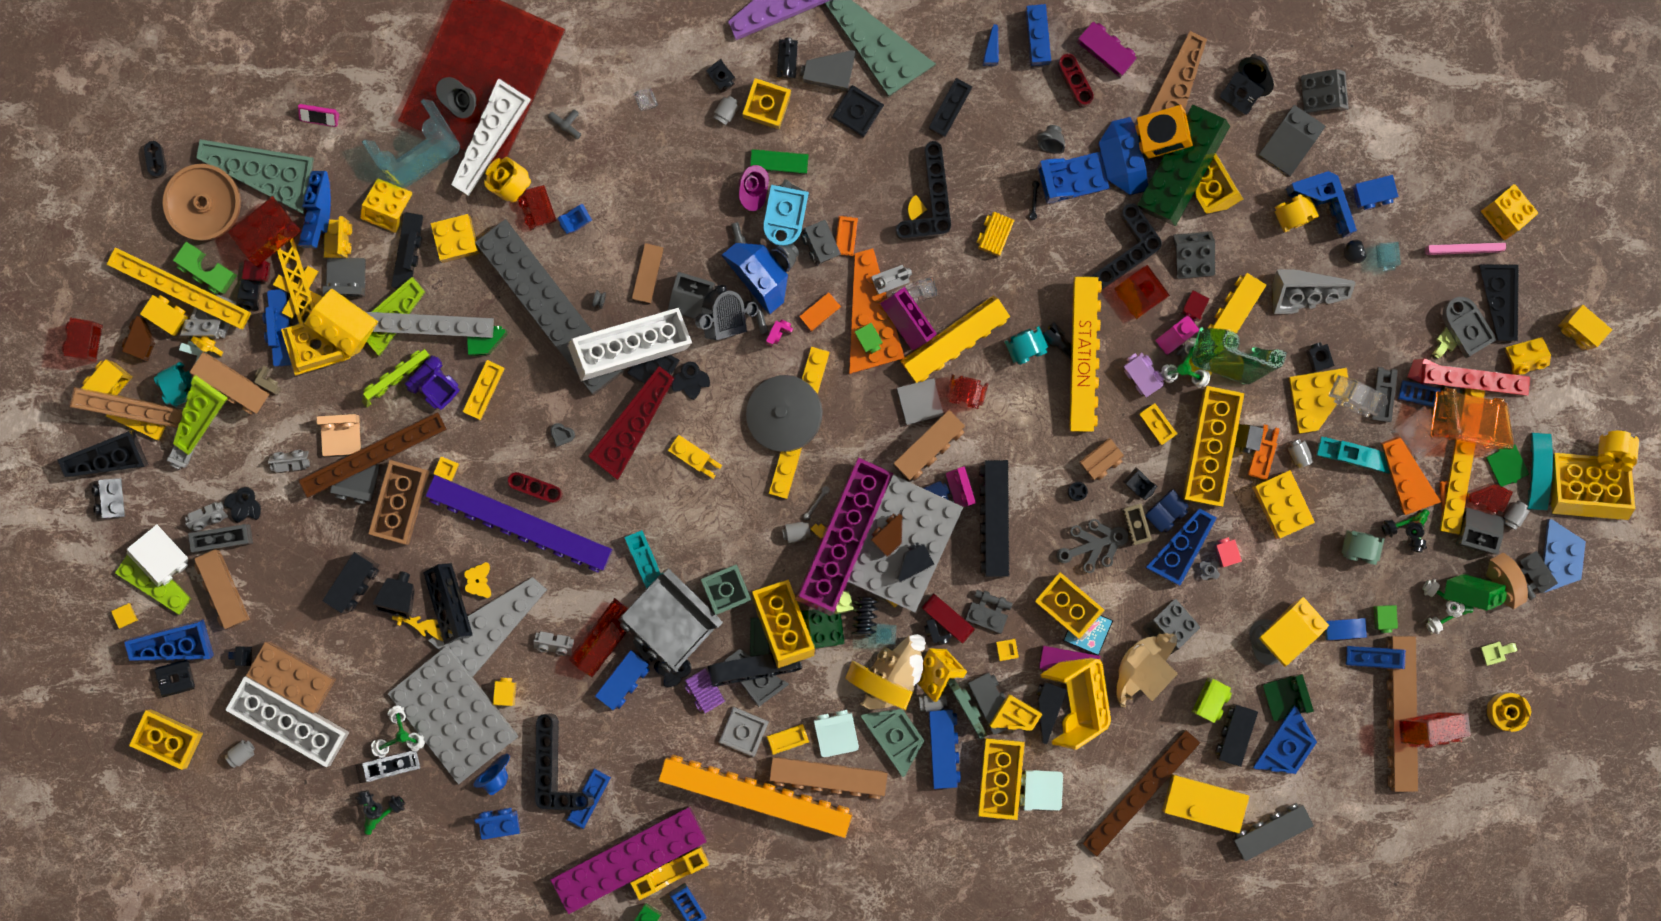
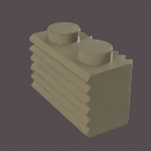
[1121,504,1152,546]

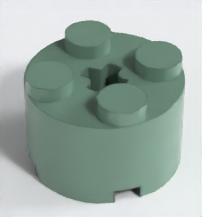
[1341,530,1385,565]

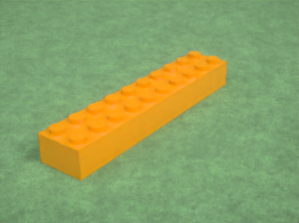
[659,754,852,838]

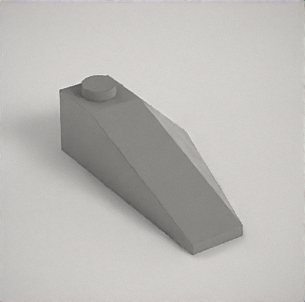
[1272,269,1355,314]

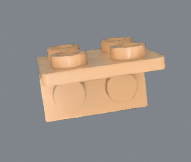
[317,414,361,456]

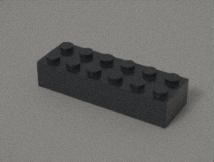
[979,460,1009,577]

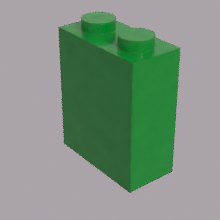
[1444,574,1507,611]

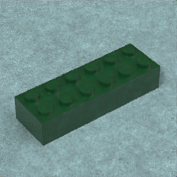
[1137,104,1230,227]

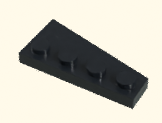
[1479,264,1519,341]

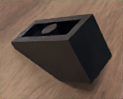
[897,542,934,582]

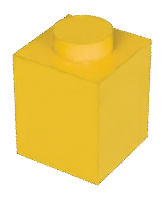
[493,677,517,706]

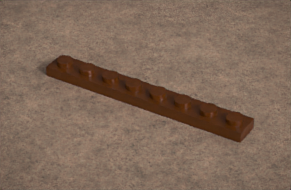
[299,412,447,498]
[1082,729,1200,857]

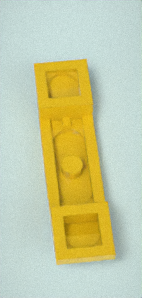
[845,661,913,710]

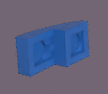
[1325,618,1367,640]

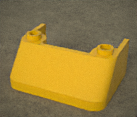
[1041,658,1111,750]

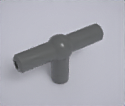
[548,109,581,139]

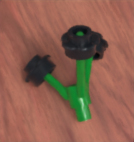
[1381,509,1430,553]
[355,790,406,835]

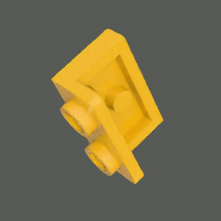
[1505,337,1551,375]

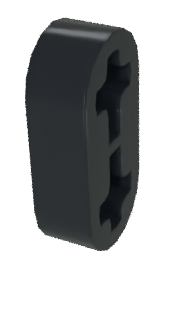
[144,141,166,178]

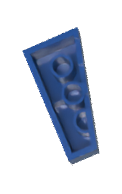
[1146,509,1217,587]
[124,619,214,660]

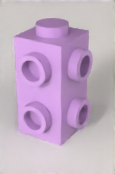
[1124,353,1164,397]

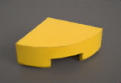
[908,195,927,220]

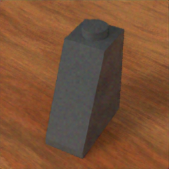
[800,50,855,92]

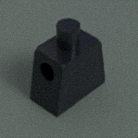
[373,571,415,620]

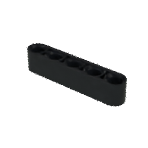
[707,653,803,686]

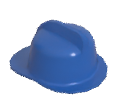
[474,754,510,795]

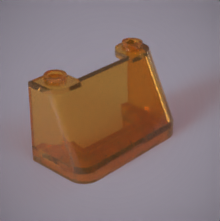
[1430,388,1514,450]

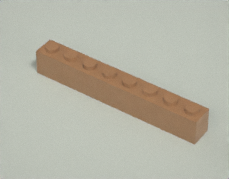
[1386,636,1418,792]

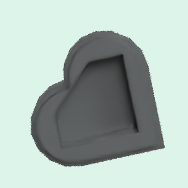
[551,423,575,447]

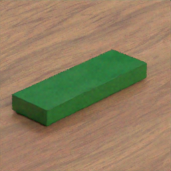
[750,149,809,174]

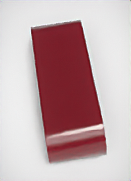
[1058,54,1094,108]
[508,472,563,503]
[921,593,975,644]

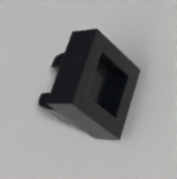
[228,646,252,666]

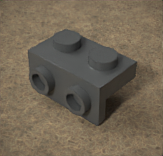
[801,220,841,266]

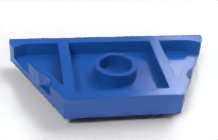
[1253,705,1317,774]

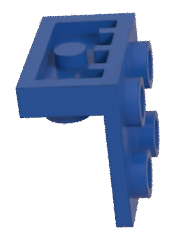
[474,808,520,840]

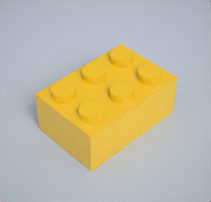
[1252,470,1315,539]
[1035,572,1105,640]
[129,709,203,770]

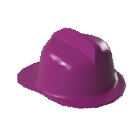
[738,165,769,211]

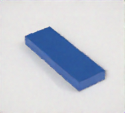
[1346,646,1406,669]
[567,768,611,829]

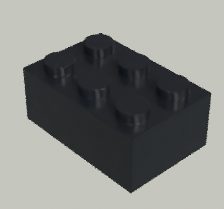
[322,552,380,613]

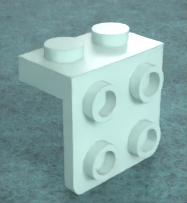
[814,710,859,757]
[1020,770,1063,811]

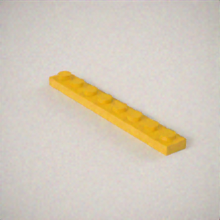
[107,248,251,330]
[769,347,830,499]
[1439,389,1485,535]

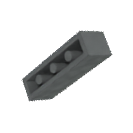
[1232,803,1314,861]

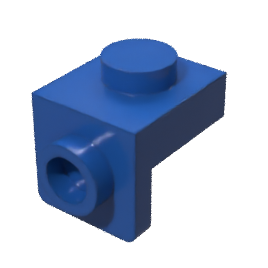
[558,204,592,234]

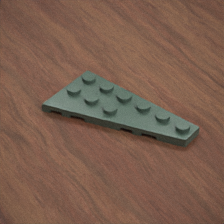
[825,0,936,97]
[197,139,314,214]

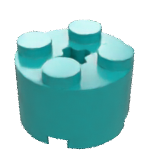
[1004,326,1048,365]
[154,362,192,407]

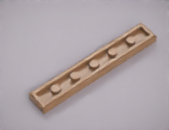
[69,387,183,428]

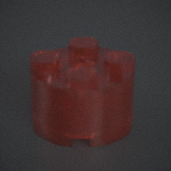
[946,374,989,409]

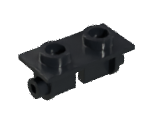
[777,38,798,78]

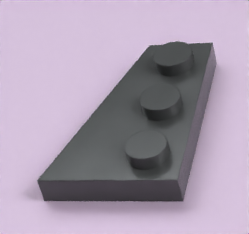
[724,649,789,707]

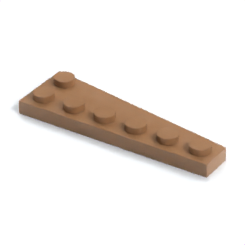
[1148,31,1207,114]

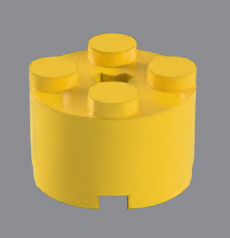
[484,157,531,202]
[1275,194,1319,233]
[1597,431,1639,472]
[1487,692,1531,732]

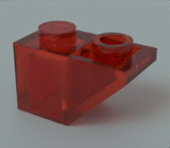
[1467,482,1513,514]

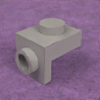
[167,445,195,469]

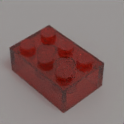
[228,196,301,267]
[1399,712,1470,748]

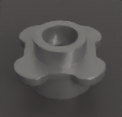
[1199,560,1220,580]

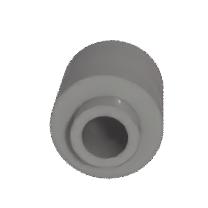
[713,96,739,125]
[1287,439,1313,468]
[1503,501,1530,530]
[782,522,811,543]
[919,693,947,712]
[225,740,255,768]

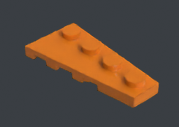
[1381,437,1441,515]

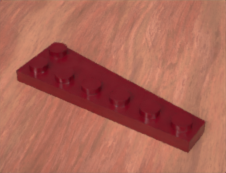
[588,366,675,480]

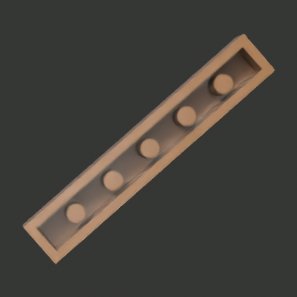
[770,757,888,799]

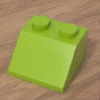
[1191,678,1232,723]

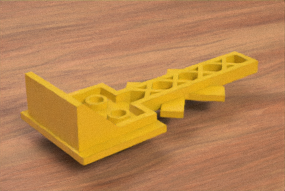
[273,235,351,376]

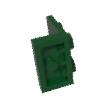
[801,609,845,648]
[1263,674,1314,721]

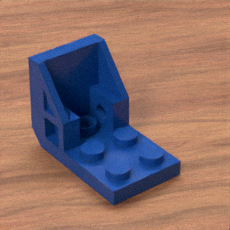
[1038,152,1110,204]
[1286,171,1357,238]

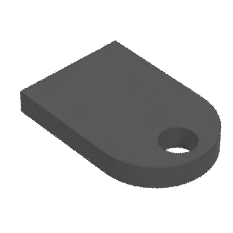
[1443,297,1497,358]

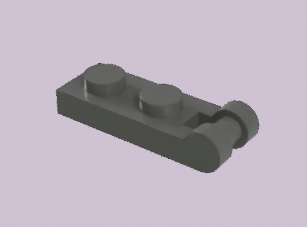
[1371,367,1397,422]

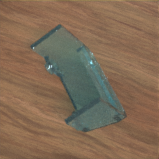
[362,99,460,188]

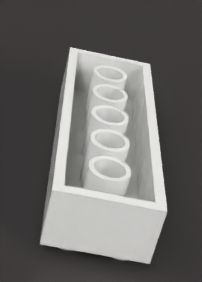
[568,308,692,381]
[226,676,349,767]

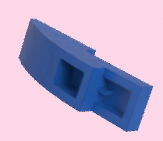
[298,171,331,248]

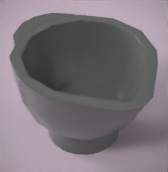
[1036,125,1065,154]
[770,244,799,272]

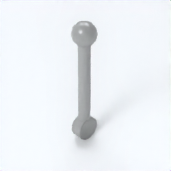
[803,486,830,520]

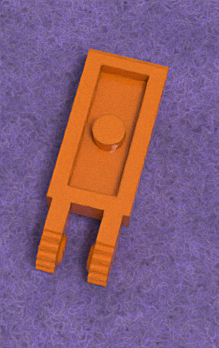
[1248,424,1279,480]

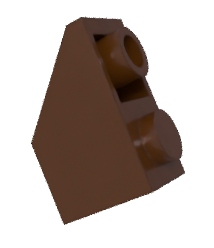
[122,316,155,361]
[871,513,903,557]

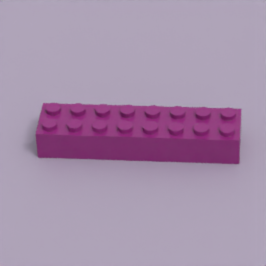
[795,457,893,616]
[551,806,707,914]

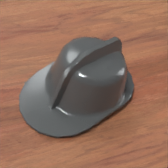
[436,77,476,118]
[1249,619,1279,665]

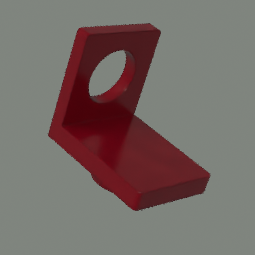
[242,260,271,282]
[1181,290,1210,322]

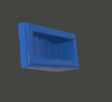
[983,24,999,66]
[1398,380,1441,408]
[669,883,707,921]

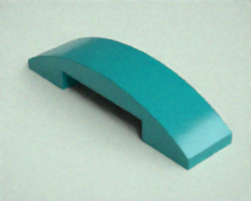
[1527,433,1553,510]
[624,530,661,589]

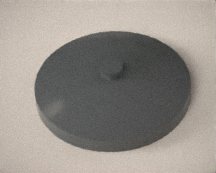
[746,375,823,452]

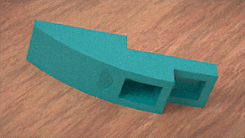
[1316,436,1390,474]

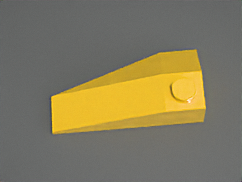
[1195,153,1243,214]

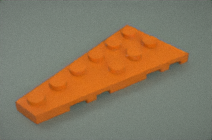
[849,248,904,374]

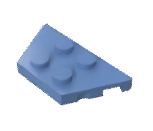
[1539,519,1586,593]

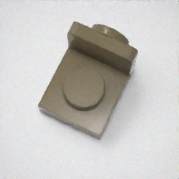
[254,366,282,395]

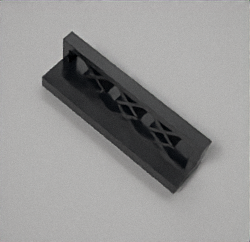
[423,563,473,645]

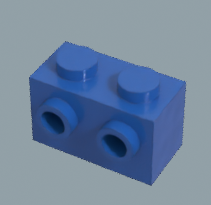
[1352,175,1399,210]

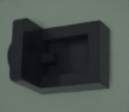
[237,280,261,311]
[1123,467,1158,500]
[924,619,952,646]

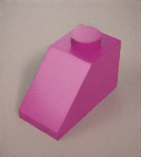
[1155,315,1199,355]

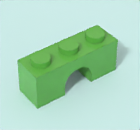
[173,242,238,294]

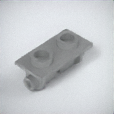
[871,265,912,294]
[180,320,223,339]
[268,449,310,473]
[185,501,228,532]
[533,631,574,656]

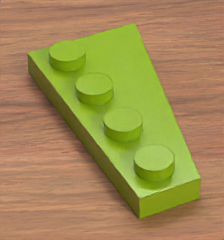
[367,277,425,356]
[362,349,429,408]
[173,375,227,455]
[115,554,191,615]

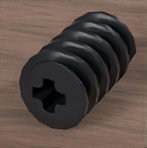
[851,597,879,637]

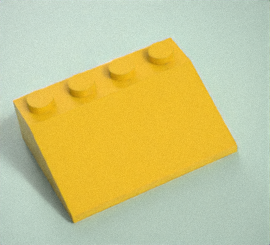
[1551,453,1635,520]

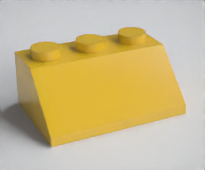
[305,289,378,356]

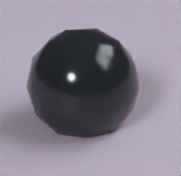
[1343,240,1367,264]

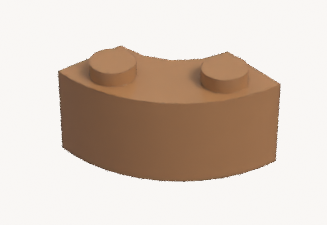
[1486,553,1528,609]

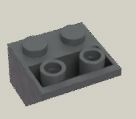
[668,272,716,319]
[1456,507,1504,555]

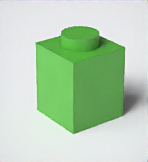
[855,322,883,354]
[1373,605,1398,633]

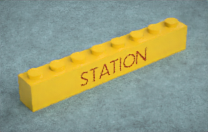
[1069,276,1102,432]

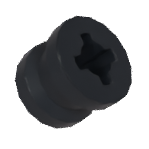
[1067,482,1088,501]

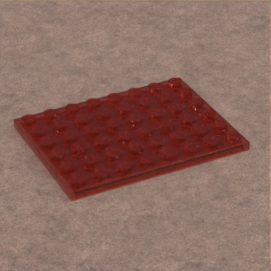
[398,0,566,163]

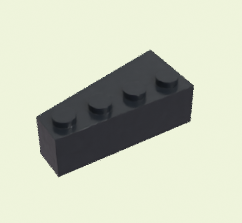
[57,430,149,477]

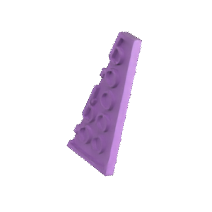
[728,0,831,40]

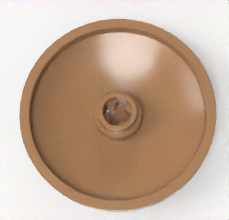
[163,164,241,241]

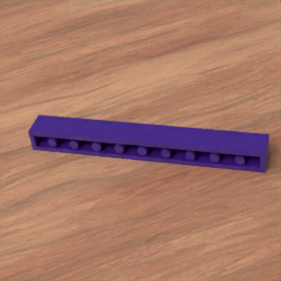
[426,475,613,573]

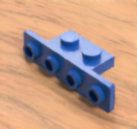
[263,289,292,367]

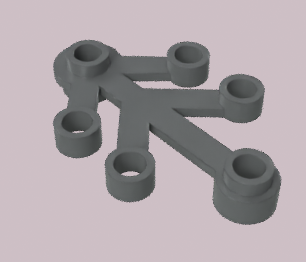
[1056,519,1128,573]

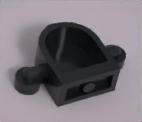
[695,285,759,340]

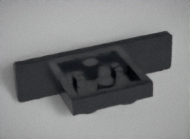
[391,212,424,288]

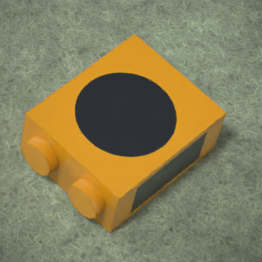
[1135,105,1193,159]

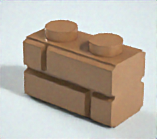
[1078,438,1124,480]

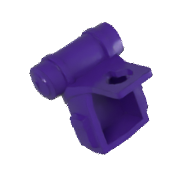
[404,355,460,410]

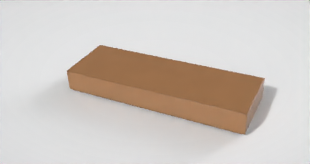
[632,243,664,304]

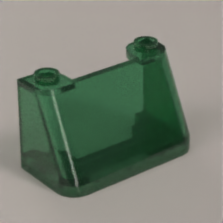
[1192,327,1287,384]

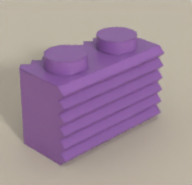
[684,668,725,713]

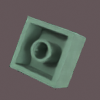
[701,564,752,615]

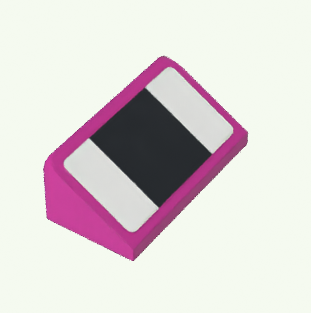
[298,104,340,127]

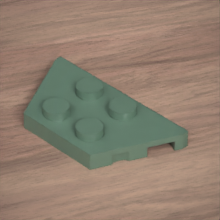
[947,678,987,739]
[861,709,924,777]

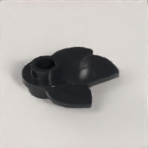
[672,362,710,400]
[224,487,261,523]
[654,659,691,687]

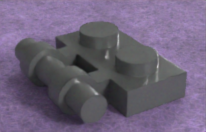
[1520,551,1558,601]
[965,590,1013,634]

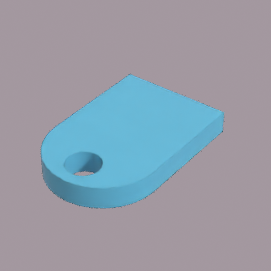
[763,185,809,246]

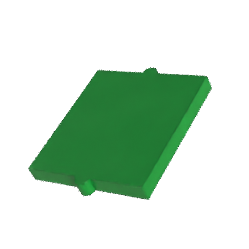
[1486,444,1529,488]

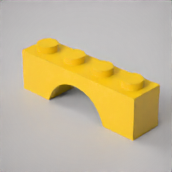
[631,846,710,900]

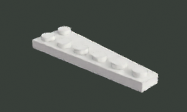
[452,79,531,196]

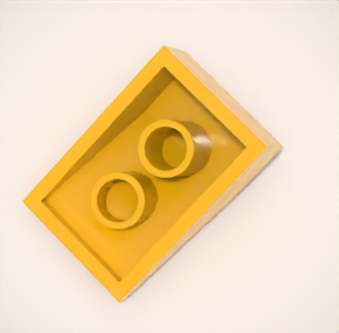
[1259,597,1329,667]

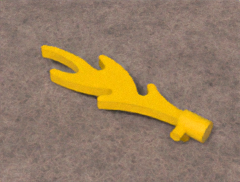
[392,616,452,641]

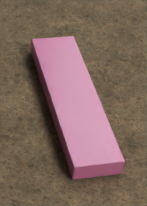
[1425,243,1506,255]

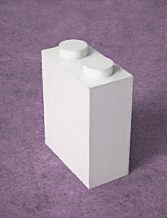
[127,525,188,587]

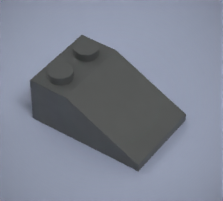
[1259,105,1326,176]

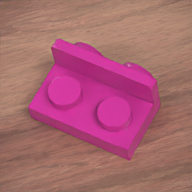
[765,319,793,347]
[946,466,976,507]

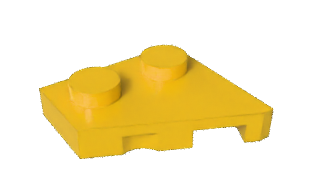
[989,694,1042,731]

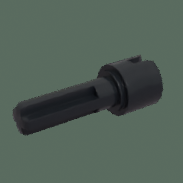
[1042,322,1072,360]

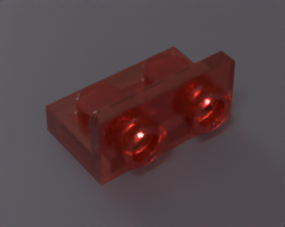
[518,185,557,231]

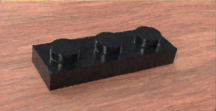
[928,78,973,137]

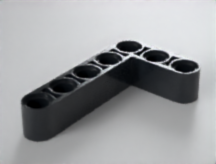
[896,141,951,240]
[1090,204,1162,291]
[535,713,595,810]

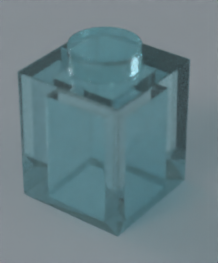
[1376,242,1401,271]
[875,623,897,645]

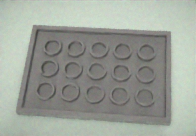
[848,475,963,612]
[388,646,519,784]

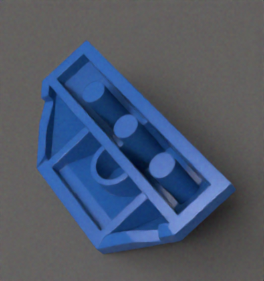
[1099,117,1148,195]
[721,243,788,315]

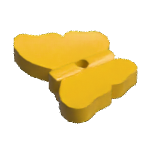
[191,336,224,357]
[464,562,491,598]

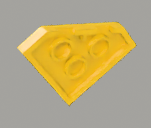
[1289,368,1350,434]

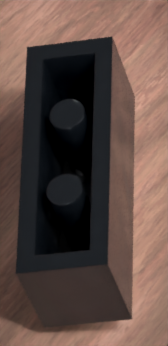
[1215,704,1258,767]

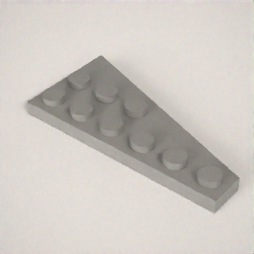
[428,577,548,677]

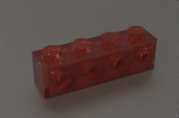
[568,598,629,678]

